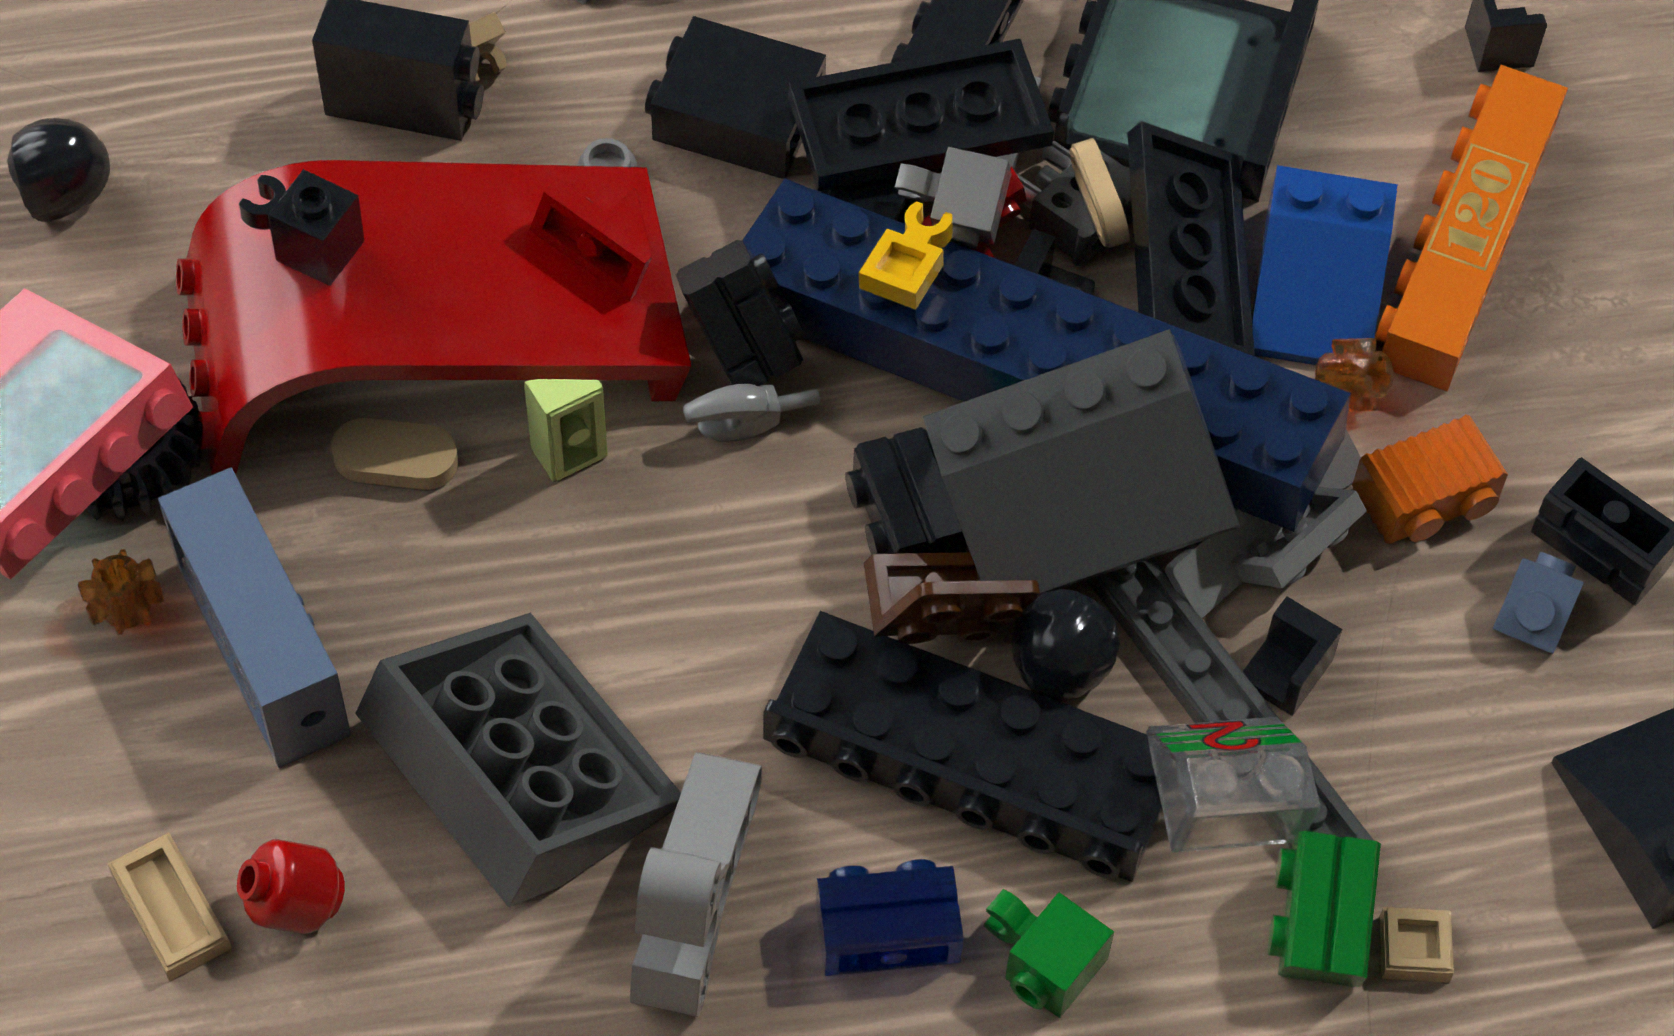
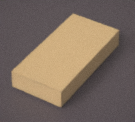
[108,833,232,981]

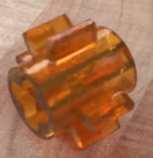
[1315,338,1394,412]
[78,549,164,635]

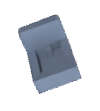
[1493,551,1584,654]

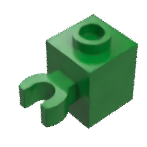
[984,889,1114,1018]

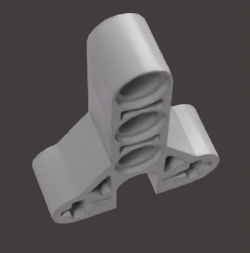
[630,752,762,1017]

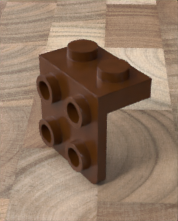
[864,553,1040,644]

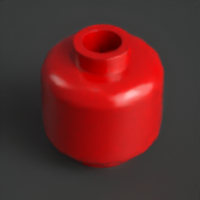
[237,839,345,934]

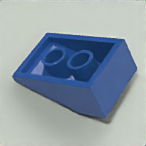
[1252,165,1398,374]

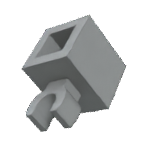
[895,147,1011,249]

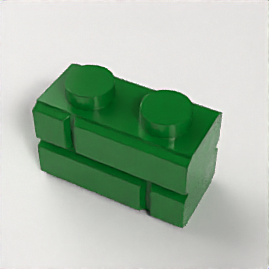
[1268,831,1381,987]

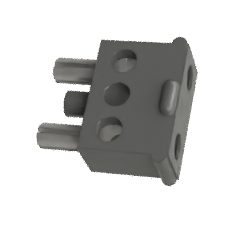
[1017,141,1133,267]

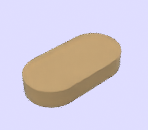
[1069,138,1130,248]
[331,418,458,490]

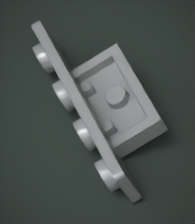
[1165,430,1367,618]

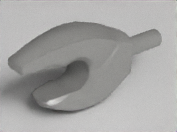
[683,384,820,441]

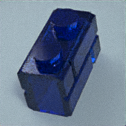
[816,859,963,976]

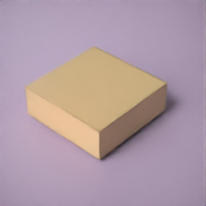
[1379,907,1454,983]

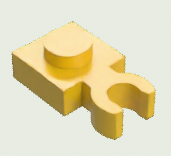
[858,201,953,310]

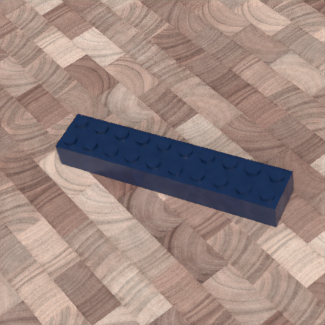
[743,178,1351,532]

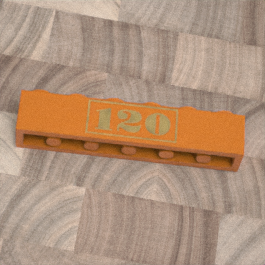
[1375,65,1568,392]

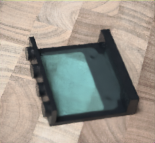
[1048,0,1319,202]

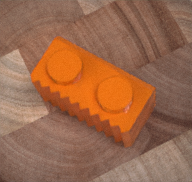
[1352,414,1508,544]

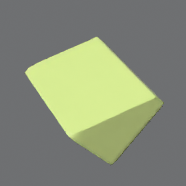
[524,379,608,482]

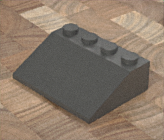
[923,329,1241,595]
[355,612,681,907]

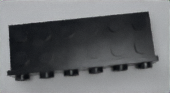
[763,611,1185,882]

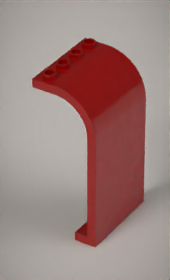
[176,160,691,474]

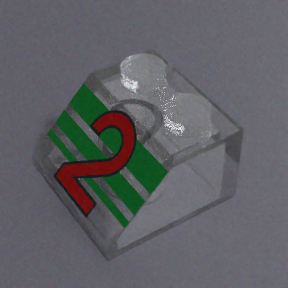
[1146,717,1321,853]

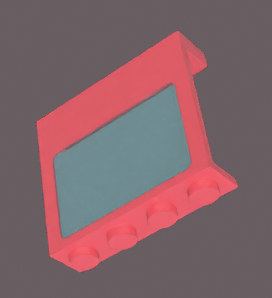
[0,288,193,580]

